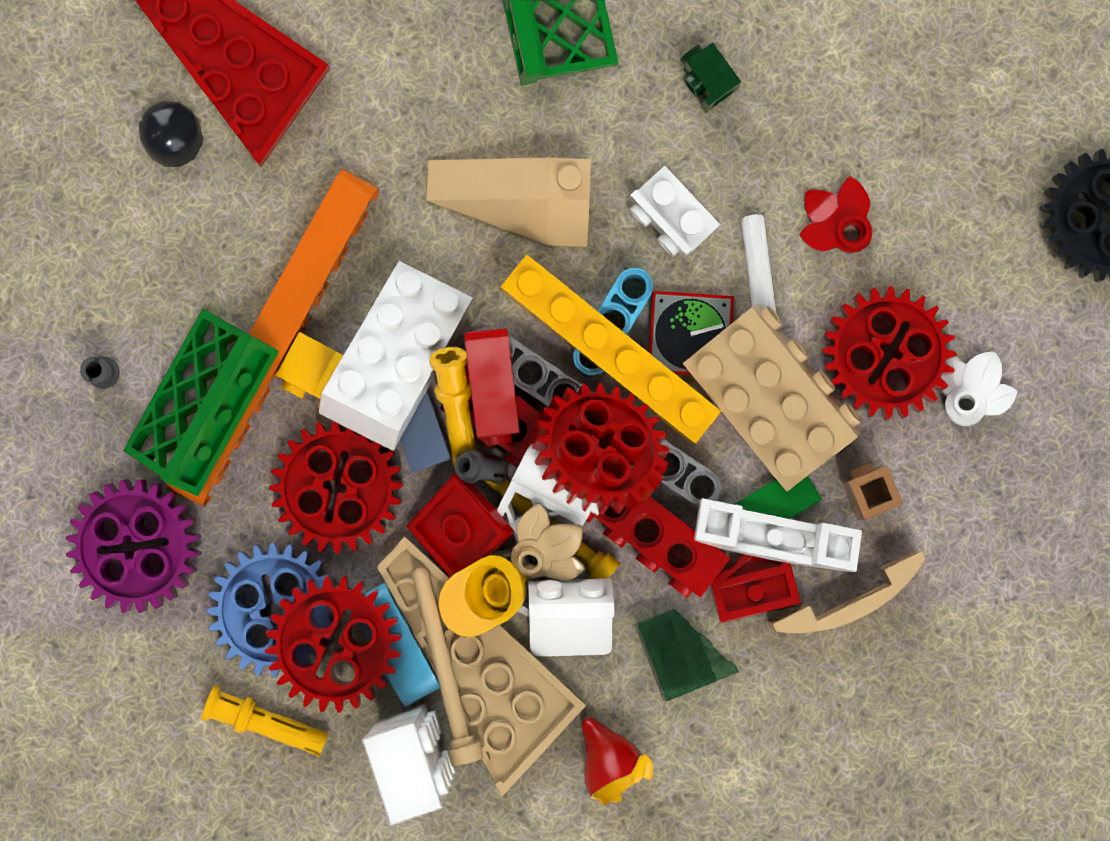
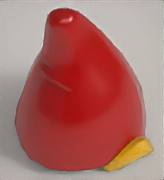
[581,717,653,805]

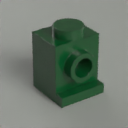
[680,42,742,113]

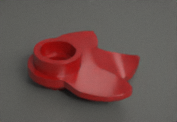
[799,177,873,253]

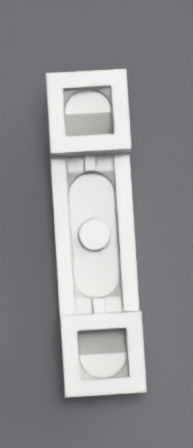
[694,498,862,572]

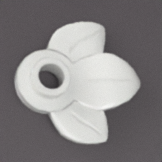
[940,351,1017,426]

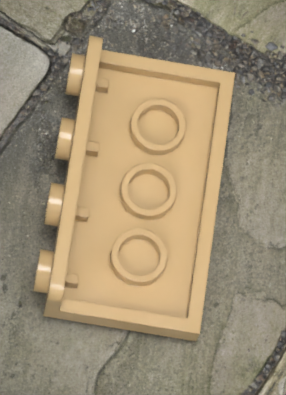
[683,303,862,492]

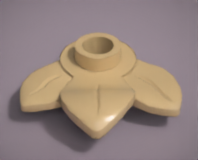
[511,504,585,581]

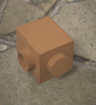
[841,461,903,520]

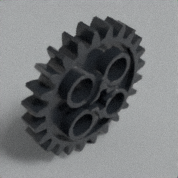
[1039,149,1110,282]

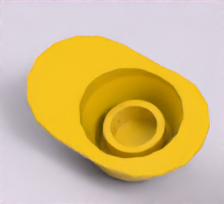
[439,555,529,637]

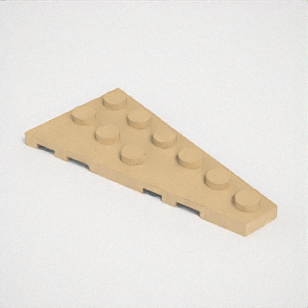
[377,536,586,797]

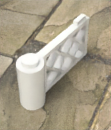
[494,443,599,617]

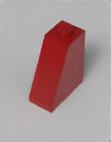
[464,328,520,445]

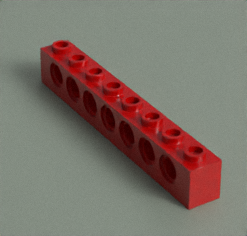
[439,362,731,598]

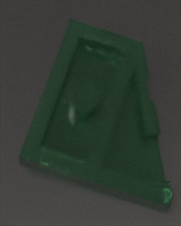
[634,609,739,702]

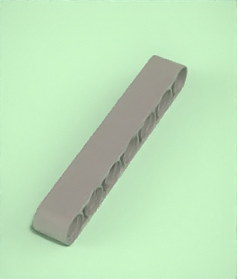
[509,336,721,506]

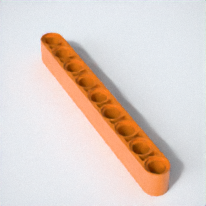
[167,169,380,507]

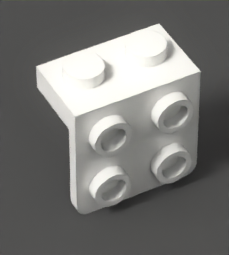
[528,578,614,656]

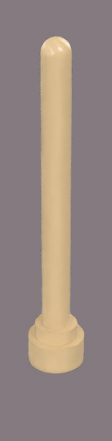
[412,567,484,766]

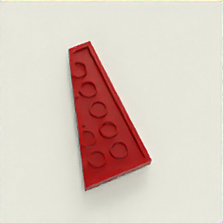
[135,0,330,167]

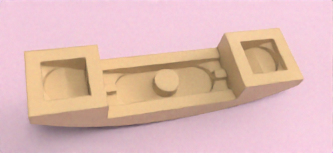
[768,550,925,633]

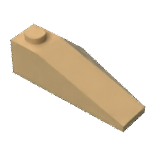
[427,158,591,247]

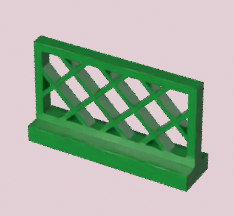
[502,0,619,86]
[123,309,279,496]

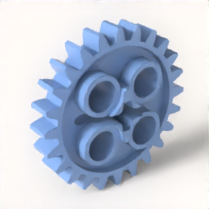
[206,543,341,678]

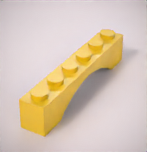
[499,254,721,444]

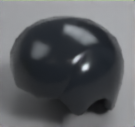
[139,101,203,167]

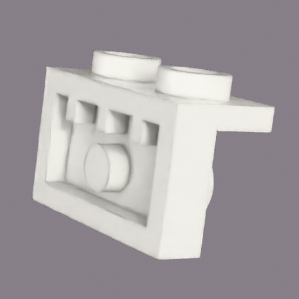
[629,166,720,259]

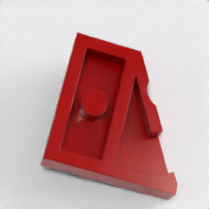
[710,554,801,624]

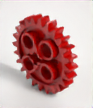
[821,286,957,420]
[532,383,670,515]
[269,421,404,554]
[265,575,403,713]

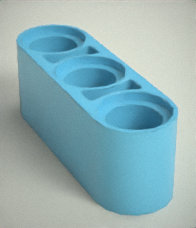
[573,268,653,377]
[358,582,440,707]

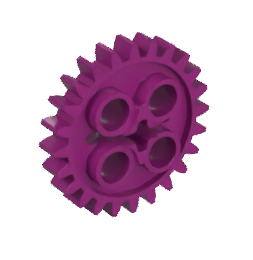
[66,479,202,613]

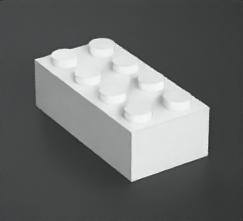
[319,261,473,451]
[363,703,456,825]

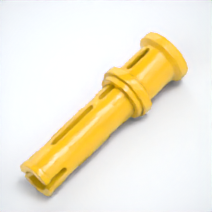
[429,347,476,467]
[201,685,329,757]

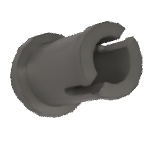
[80,356,120,389]
[455,450,508,483]

